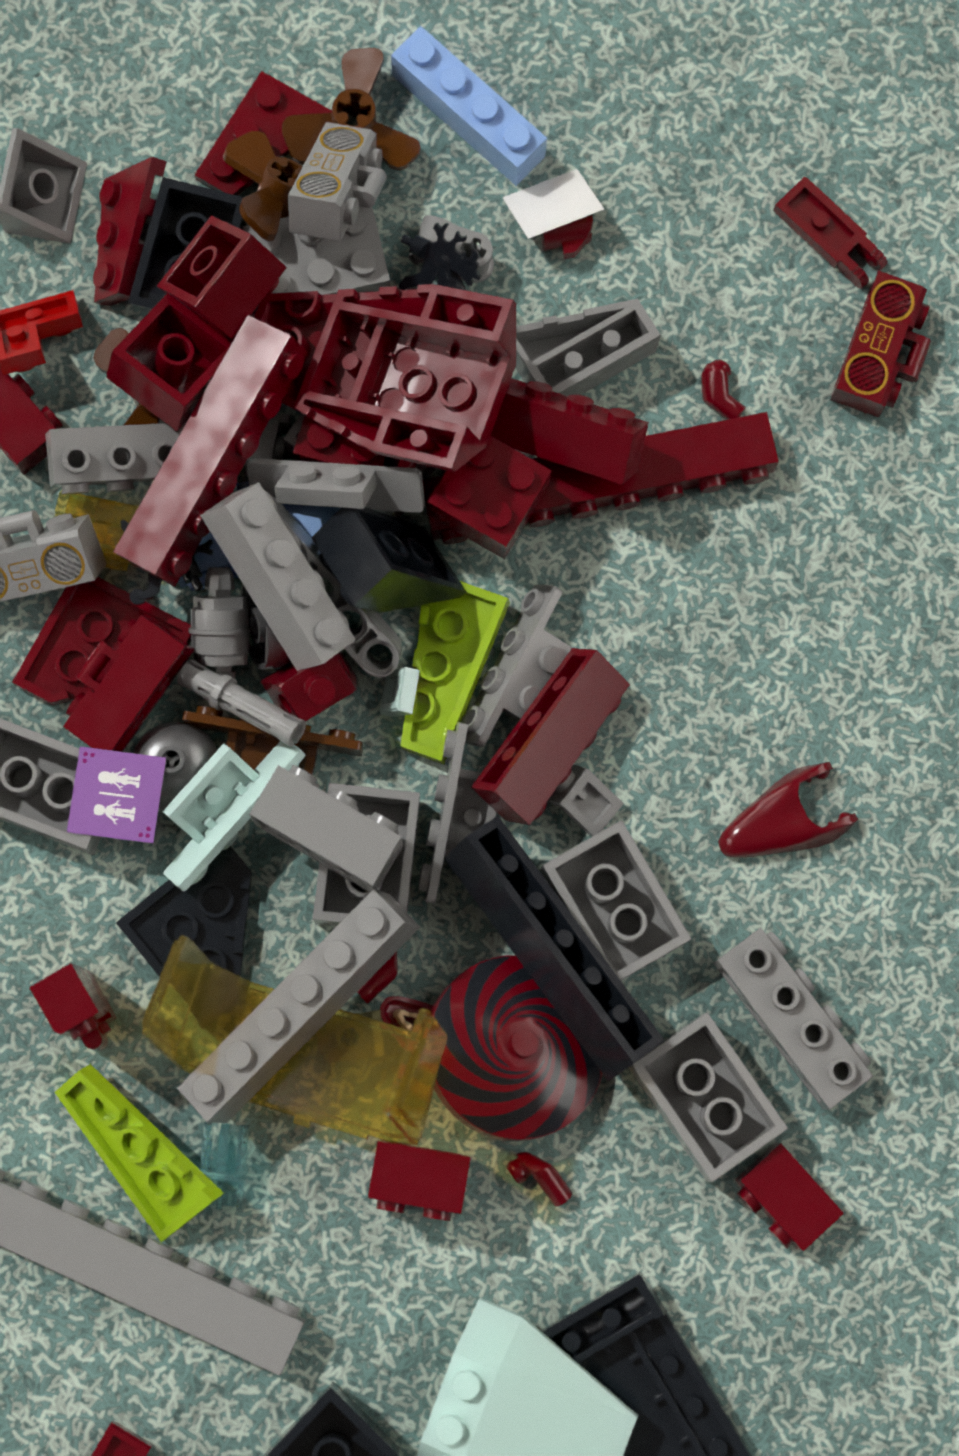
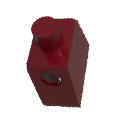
[260,651,357,722]

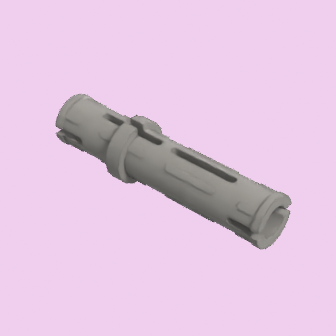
[177,659,306,747]

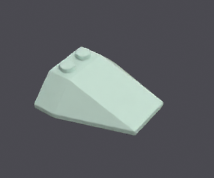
[417,1298,638,1456]

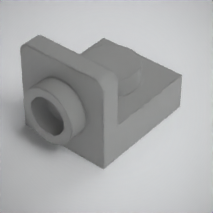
[548,764,624,837]

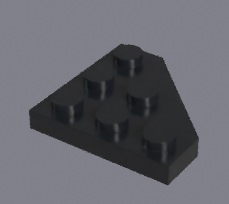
[116,846,252,1029]

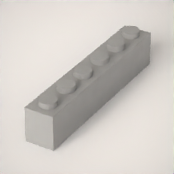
[177,889,420,1123]

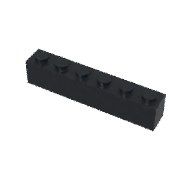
[444,816,664,1081]

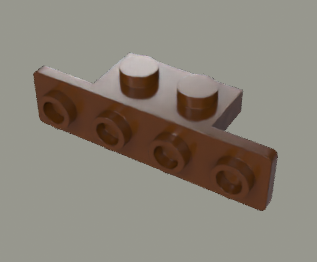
[182,706,364,775]

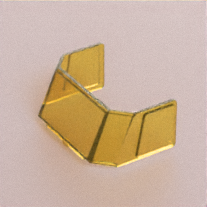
[141,936,447,1145]

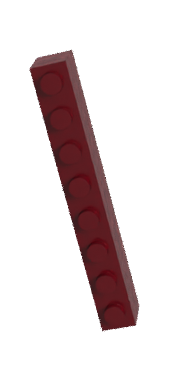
[423,412,779,545]

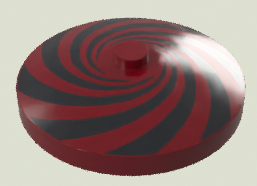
[424,955,603,1141]

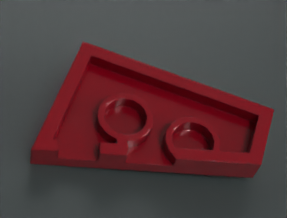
[194,71,332,196]
[93,156,167,306]

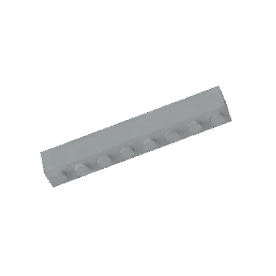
[0,1168,306,1376]

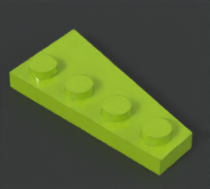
[400,581,510,765]
[54,1064,224,1242]

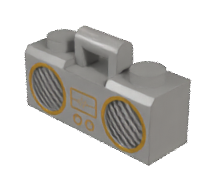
[288,122,387,241]
[0,510,107,602]

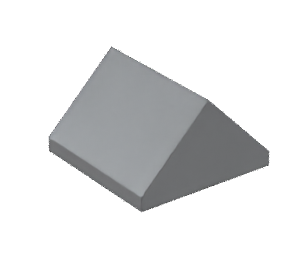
[0,128,87,243]

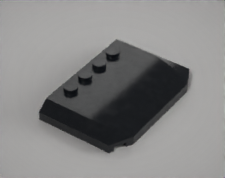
[540,1271,752,1456]

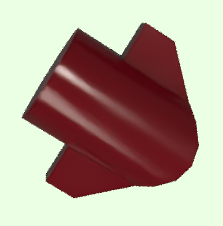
[540,215,593,259]

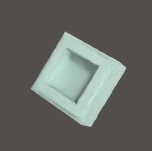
[380,667,420,717]

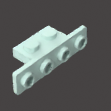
[162,741,305,891]

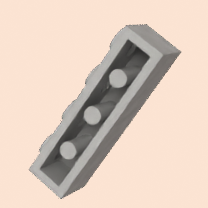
[45,422,187,494]
[200,482,355,671]
[713,928,873,1110]

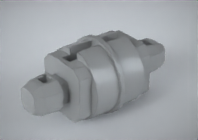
[189,567,252,678]

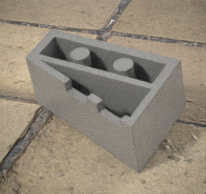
[515,299,661,396]

